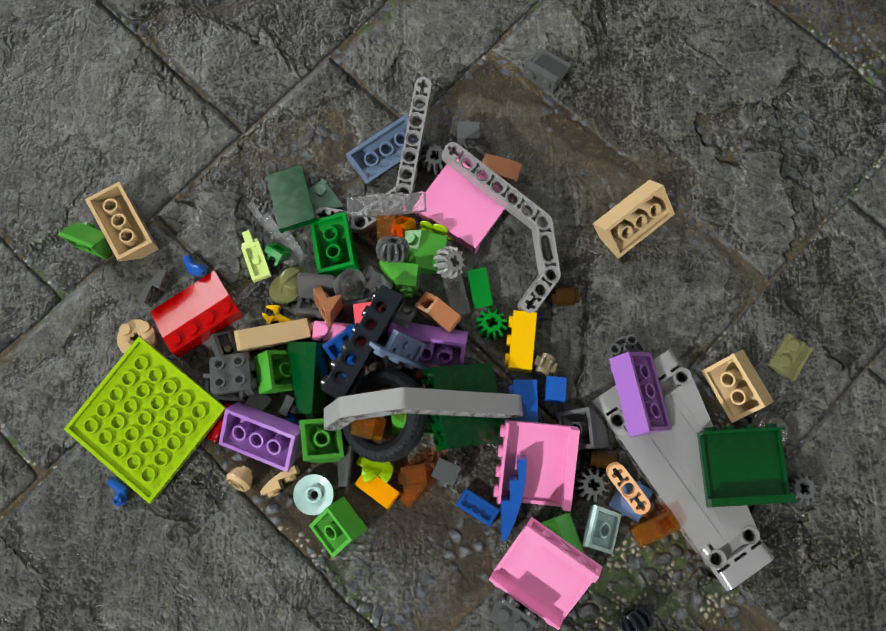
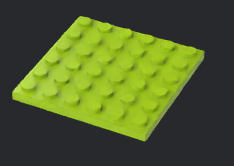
[64,336,227,504]

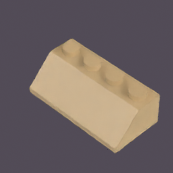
[593,180,675,258]
[85,182,159,261]

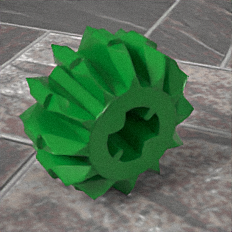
[476,308,508,341]

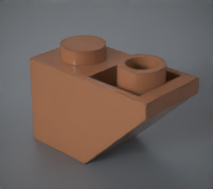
[415,291,462,332]

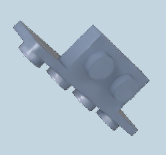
[369,329,431,373]

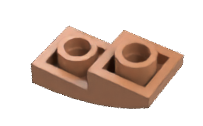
[482,153,522,182]

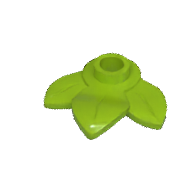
[419,221,452,241]
[356,456,393,483]

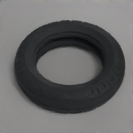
[342,369,428,463]

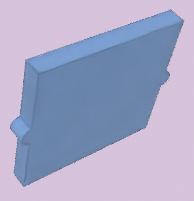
[608,476,654,522]

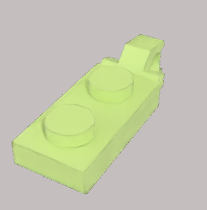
[241,230,272,283]

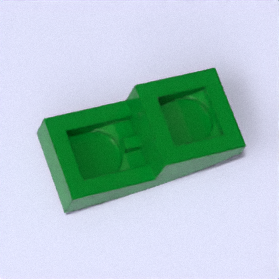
[467,267,493,309]

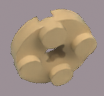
[117,319,158,354]

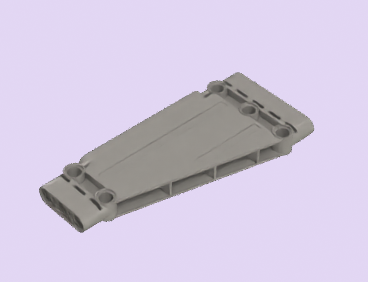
[592,349,775,591]

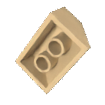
[702,350,774,423]

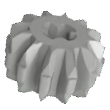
[433,246,466,279]

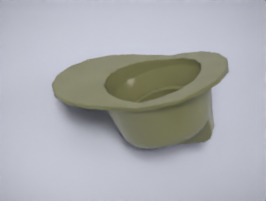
[269,266,309,304]

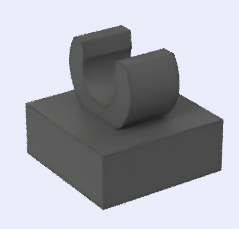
[277,395,298,416]

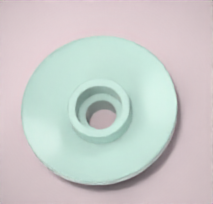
[293,474,334,515]

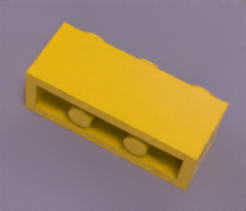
[504,310,537,373]

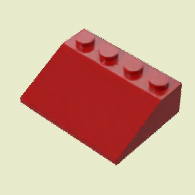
[150,270,244,358]

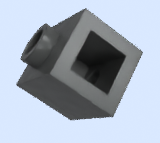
[457,120,483,148]
[431,457,464,489]

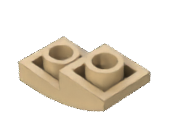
[260,465,300,498]

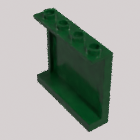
[422,363,504,452]
[697,423,796,508]

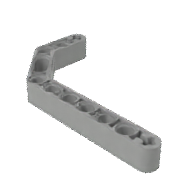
[315,77,432,234]
[442,142,561,313]
[324,387,523,431]

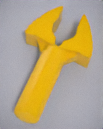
[262,305,293,325]

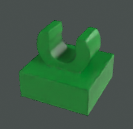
[264,242,291,266]

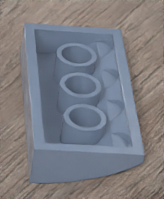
[346,114,427,184]

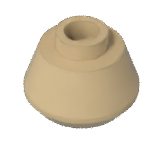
[226,466,253,492]

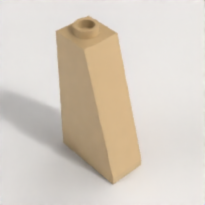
[234,318,314,352]

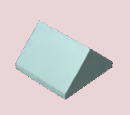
[581,505,621,555]

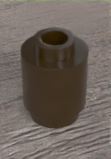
[551,286,580,307]
[589,449,619,471]

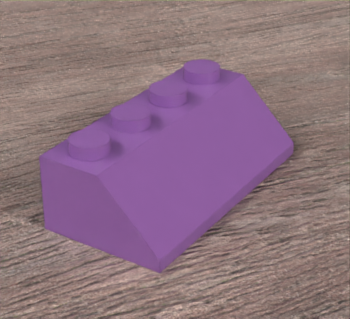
[387,322,468,369]
[609,352,672,437]
[219,402,302,472]

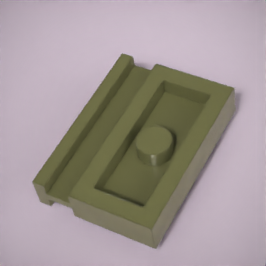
[767,333,814,382]

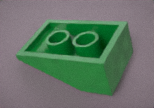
[310,212,361,278]

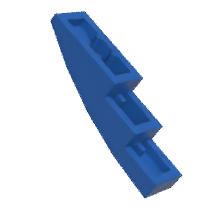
[500,455,527,541]

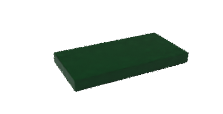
[266,165,317,233]

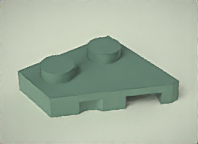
[308,179,344,213]

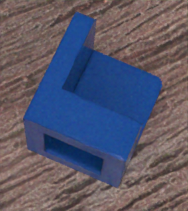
[544,376,567,404]

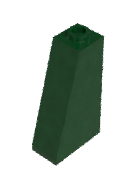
[288,342,329,418]

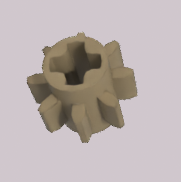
[533,353,558,377]

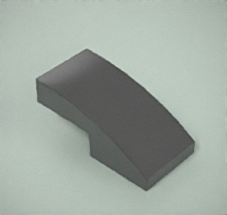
[363,265,393,291]
[137,269,173,307]

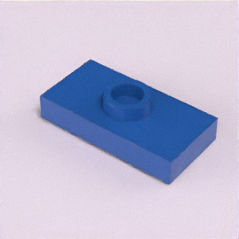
[455,488,500,527]

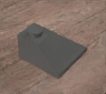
[558,407,609,451]

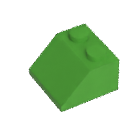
[58,222,112,260]
[403,230,449,274]
[379,260,420,299]
[254,350,294,394]
[299,418,344,463]
[309,496,368,558]

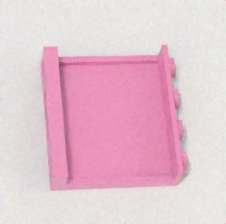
[414,158,514,254]
[493,419,580,511]
[489,517,602,630]

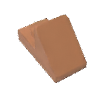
[313,286,343,327]

